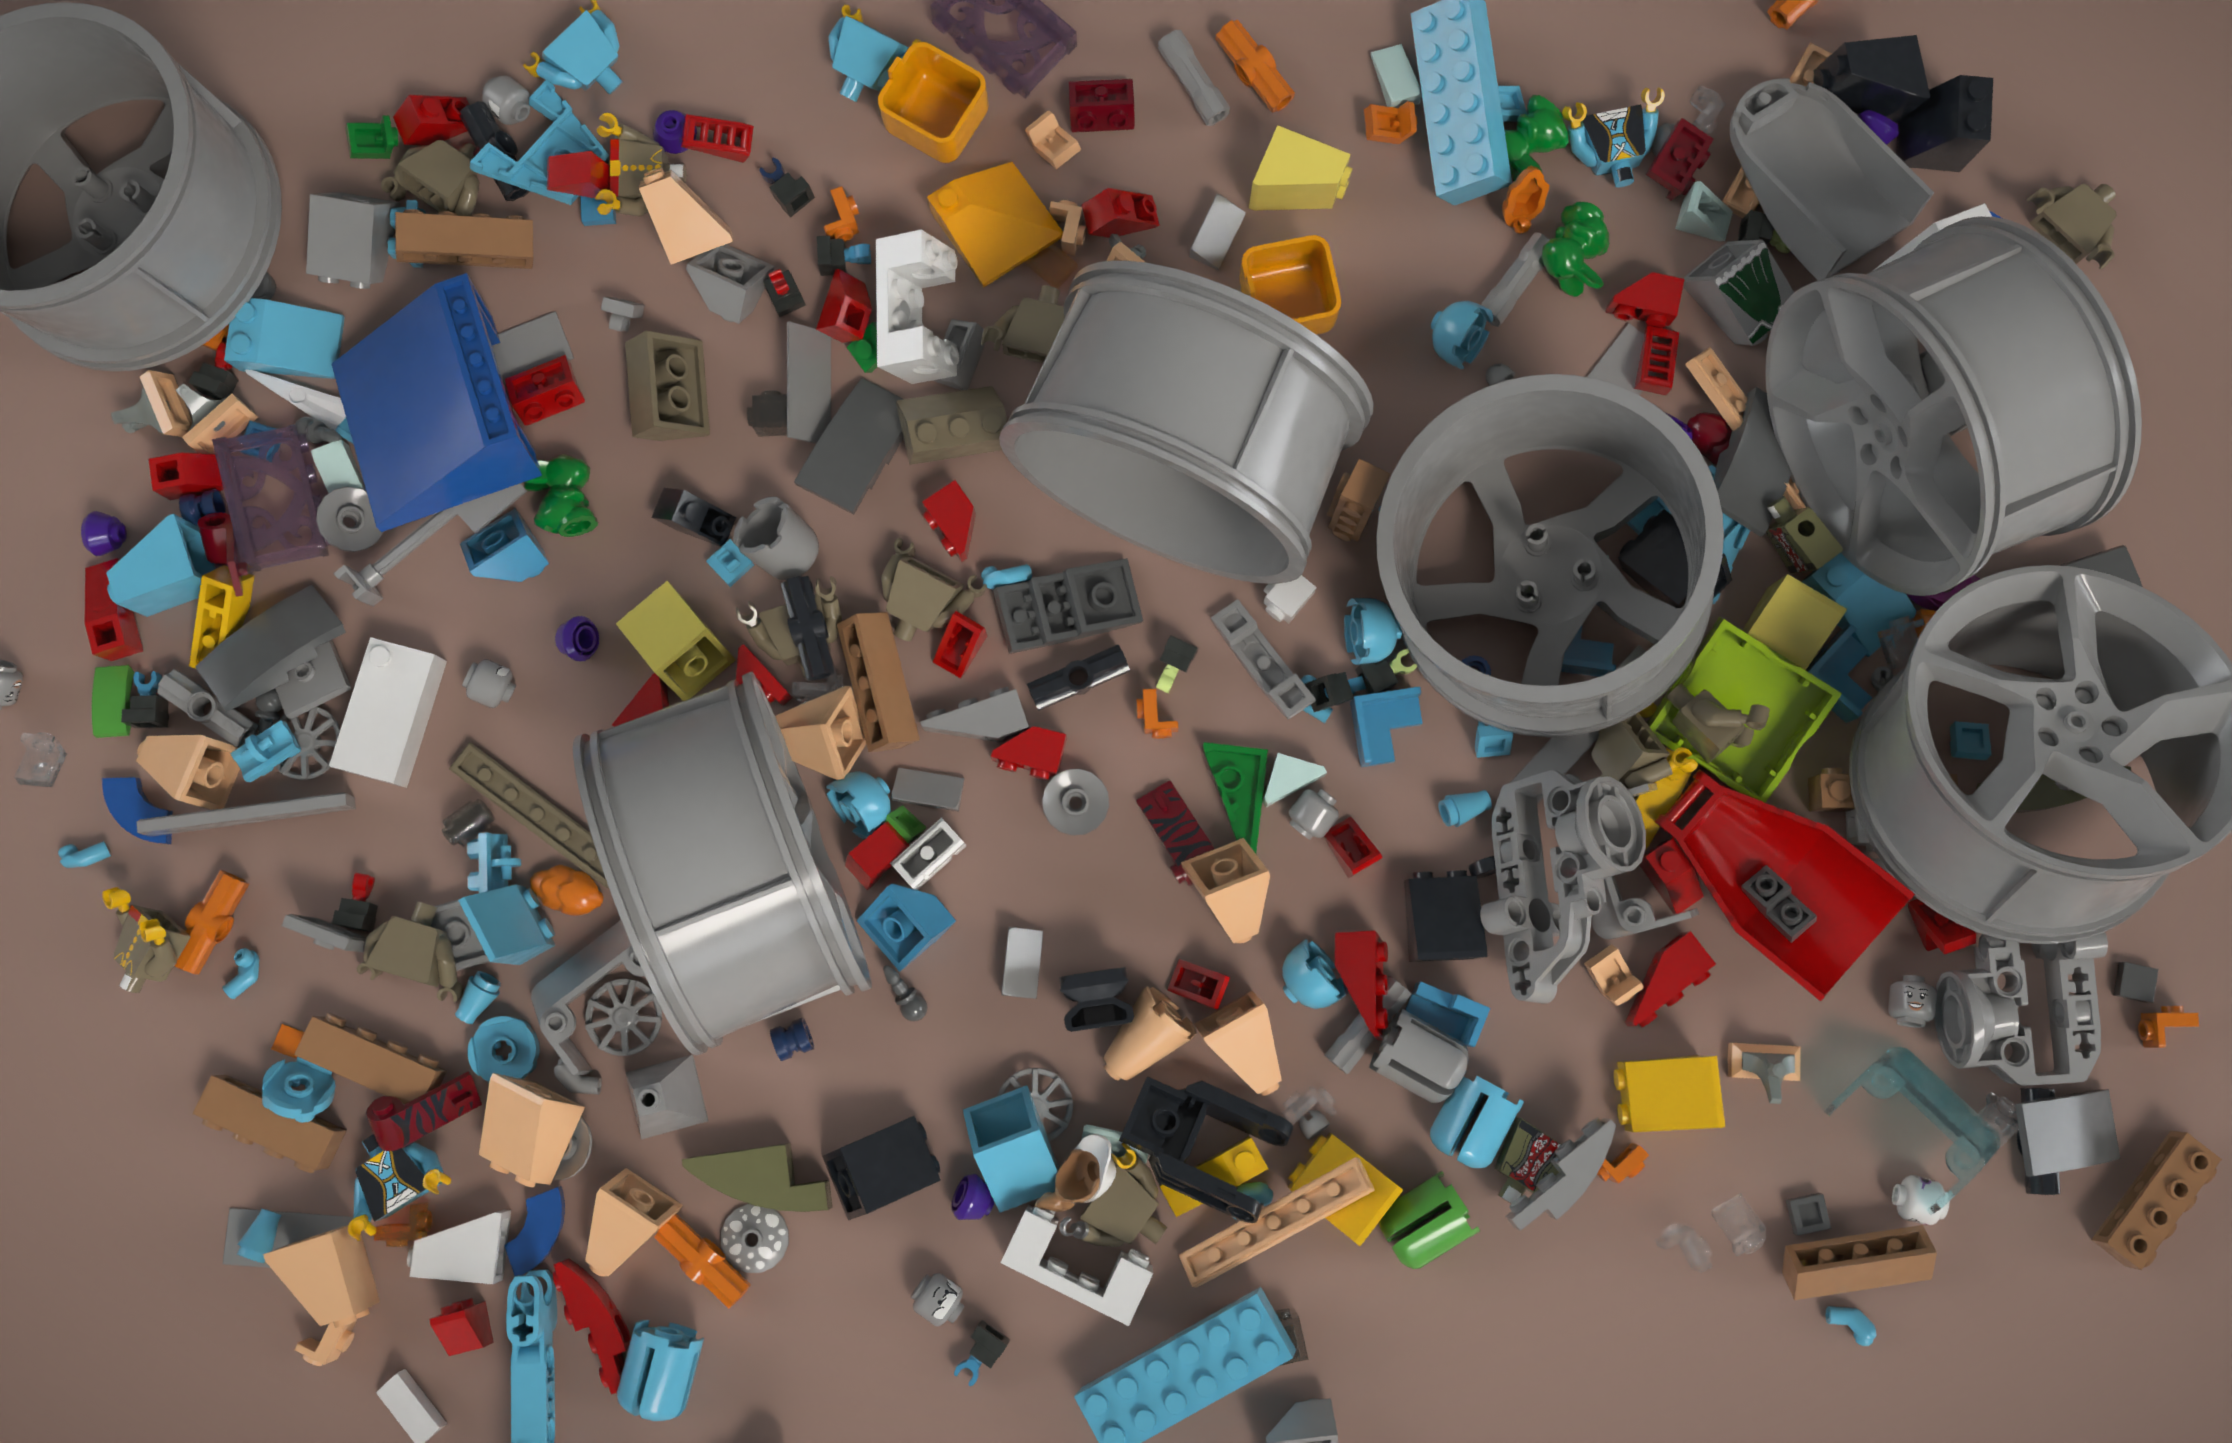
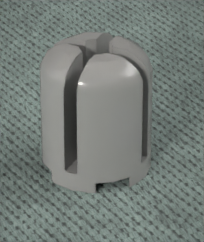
[1369,1009,1469,1103]

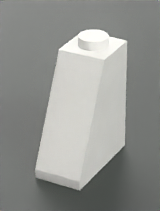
[407,1210,512,1284]

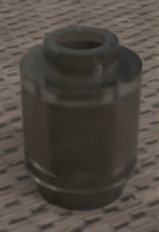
[442,799,495,847]

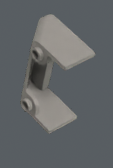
[1591,783,1699,940]
[531,920,645,1076]

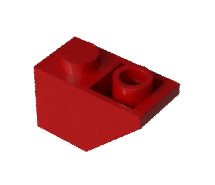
[393,95,469,145]
[1081,188,1160,238]
[816,269,872,343]
[1605,272,1685,328]
[148,452,235,501]
[922,480,976,562]
[991,726,1067,780]
[429,1298,494,1356]

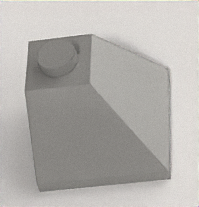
[686,244,775,324]
[1266,1398,1338,1443]

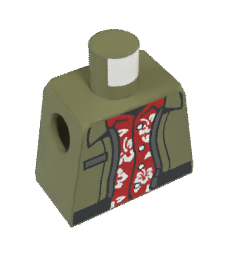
[1766,496,1844,574]
[1495,1117,1562,1204]

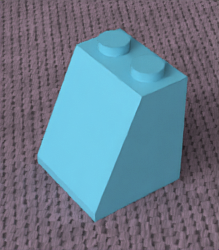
[106,514,216,617]
[963,1085,1059,1213]

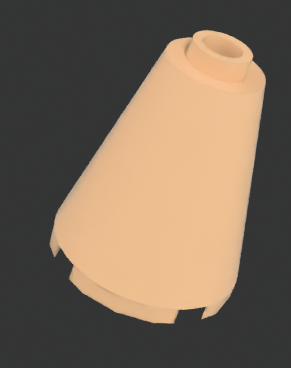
[1103,986,1197,1081]

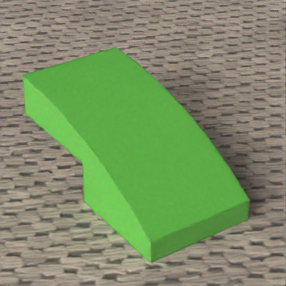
[92,665,134,738]

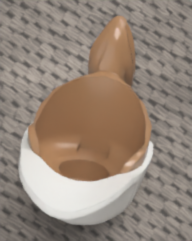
[1034,1134,1116,1212]

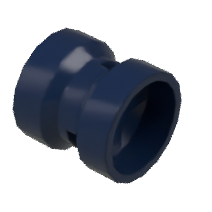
[179,489,226,526]
[770,1017,814,1061]

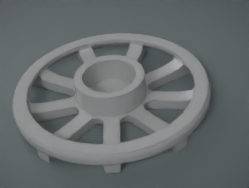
[272,707,340,780]
[585,979,662,1056]
[998,1068,1073,1142]

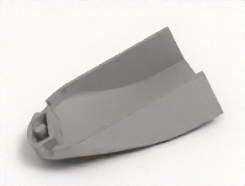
[1730,78,1934,280]

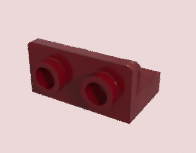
[1069,79,1135,132]
[1646,118,1714,201]

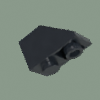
[651,488,736,547]

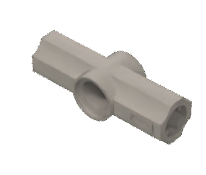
[157,669,258,748]

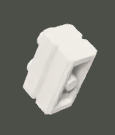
[890,817,967,890]

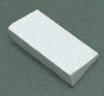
[376,1369,448,1443]

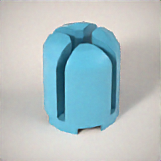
[1430,1070,1524,1168]
[617,1320,704,1421]

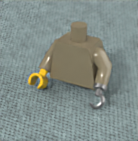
[1060,1143,1167,1247]

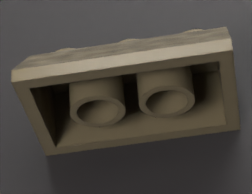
[625,330,710,441]
[896,386,1007,465]

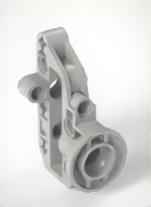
[1480,770,1646,1004]
[1934,932,2108,1086]

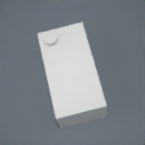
[329,637,447,788]

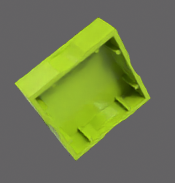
[1647,616,1842,803]

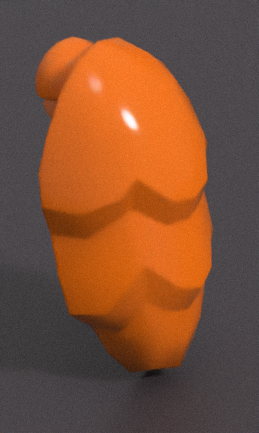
[1502,166,1550,234]
[530,864,604,916]

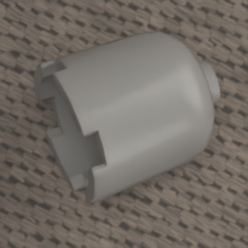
[733,497,819,580]

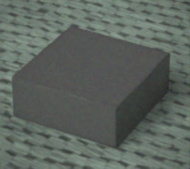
[2113,962,2159,1003]
[1786,1193,1832,1235]

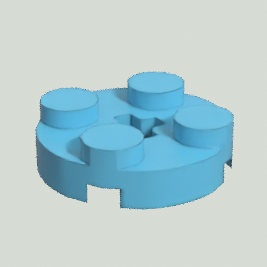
[467,1016,540,1081]
[262,1057,336,1123]

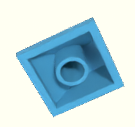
[460,508,549,582]
[856,884,956,972]

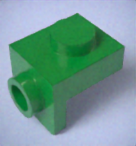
[345,115,398,159]
[847,322,877,373]

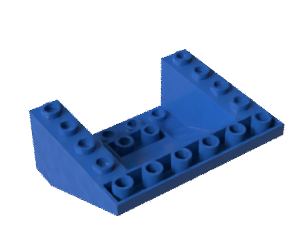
[332,273,542,532]

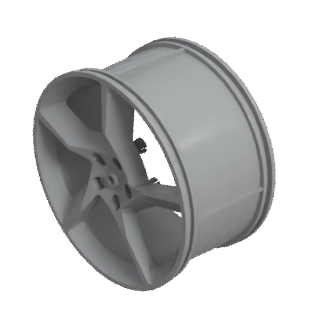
[0,2,282,372]
[1766,216,2142,596]
[999,261,1374,584]
[1376,374,1724,737]
[1849,565,2232,944]
[573,672,872,1056]

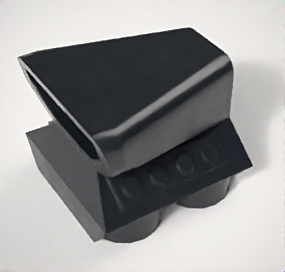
[1059,967,1134,1032]

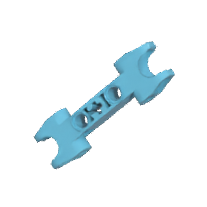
[506,1269,557,1443]

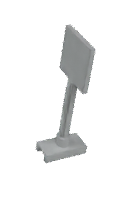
[333,483,527,606]

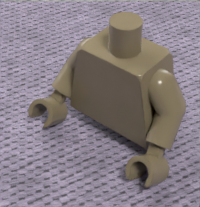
[381,140,480,216]
[2026,184,2117,270]
[981,285,1065,364]
[881,538,987,642]
[736,576,842,678]
[1666,683,1770,764]
[357,901,463,1002]

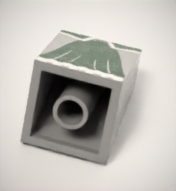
[1683,240,1794,346]

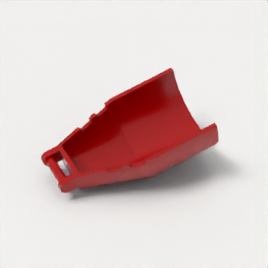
[1654,769,1915,1002]

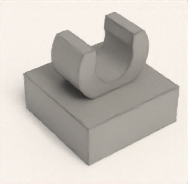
[601,297,645,332]

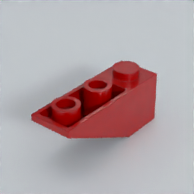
[84,558,143,661]
[1335,930,1388,1040]
[1625,931,1716,1028]

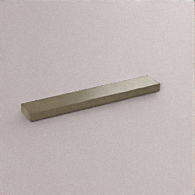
[449,742,609,888]

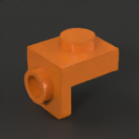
[1364,101,1417,144]
[823,186,860,242]
[1136,689,1178,739]
[2138,1006,2199,1048]
[1597,1143,1649,1184]

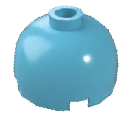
[1431,301,1493,370]
[1344,598,1402,665]
[826,771,891,839]
[1282,939,1348,1009]

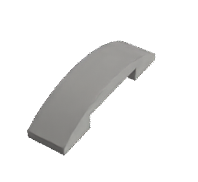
[1211,599,1316,720]

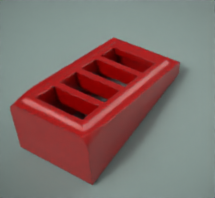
[681,114,754,163]
[1634,325,1679,395]

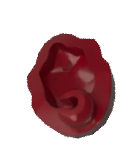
[1687,412,1732,466]

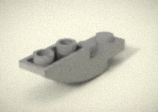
[1505,1117,1616,1231]

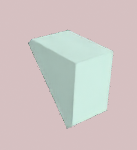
[1675,181,1733,241]
[1262,753,1327,808]

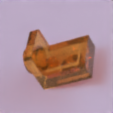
[374,1202,432,1247]

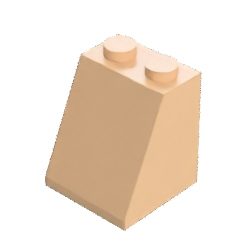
[639,167,733,265]
[479,1073,585,1187]
[263,1225,380,1328]

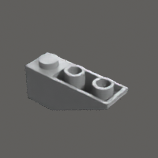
[920,687,1029,742]

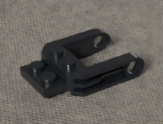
[1119,1076,1293,1223]

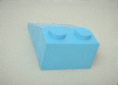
[224,298,345,379]
[1802,553,1916,657]
[458,884,556,965]

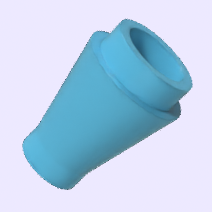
[1439,790,1492,827]
[455,971,501,1024]
[237,1208,282,1263]

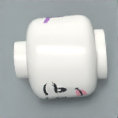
[1892,1175,1950,1225]

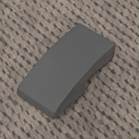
[1741,865,1817,943]

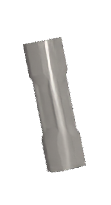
[1158,30,1230,126]
[1481,232,1550,327]
[1324,976,1411,1074]

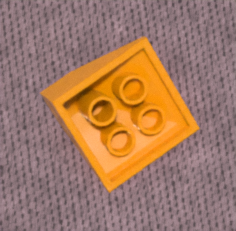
[927,162,1063,288]

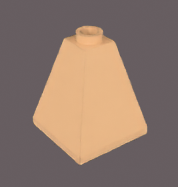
[775,686,866,780]
[136,735,240,810]
[1181,838,1270,943]
[1194,991,1282,1096]
[585,1168,683,1277]

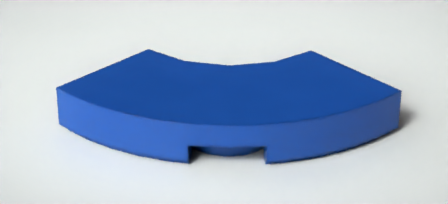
[102,777,173,844]
[504,1186,565,1276]

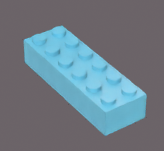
[1410,0,1512,206]
[1074,1287,1296,1443]

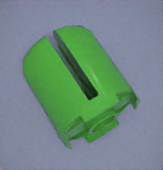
[1379,1171,1480,1269]

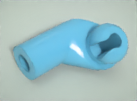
[981,564,1032,590]
[58,841,111,868]

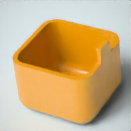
[878,42,989,163]
[1239,235,1341,335]

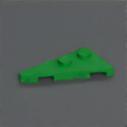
[1203,742,1268,853]

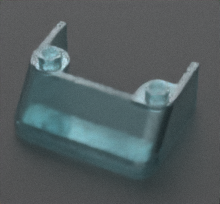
[1824,1047,2000,1215]

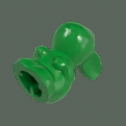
[1504,95,1569,181]
[1542,202,1610,297]
[524,454,598,537]

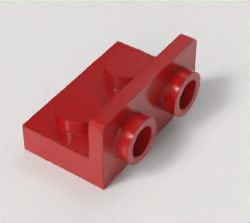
[505,355,585,426]

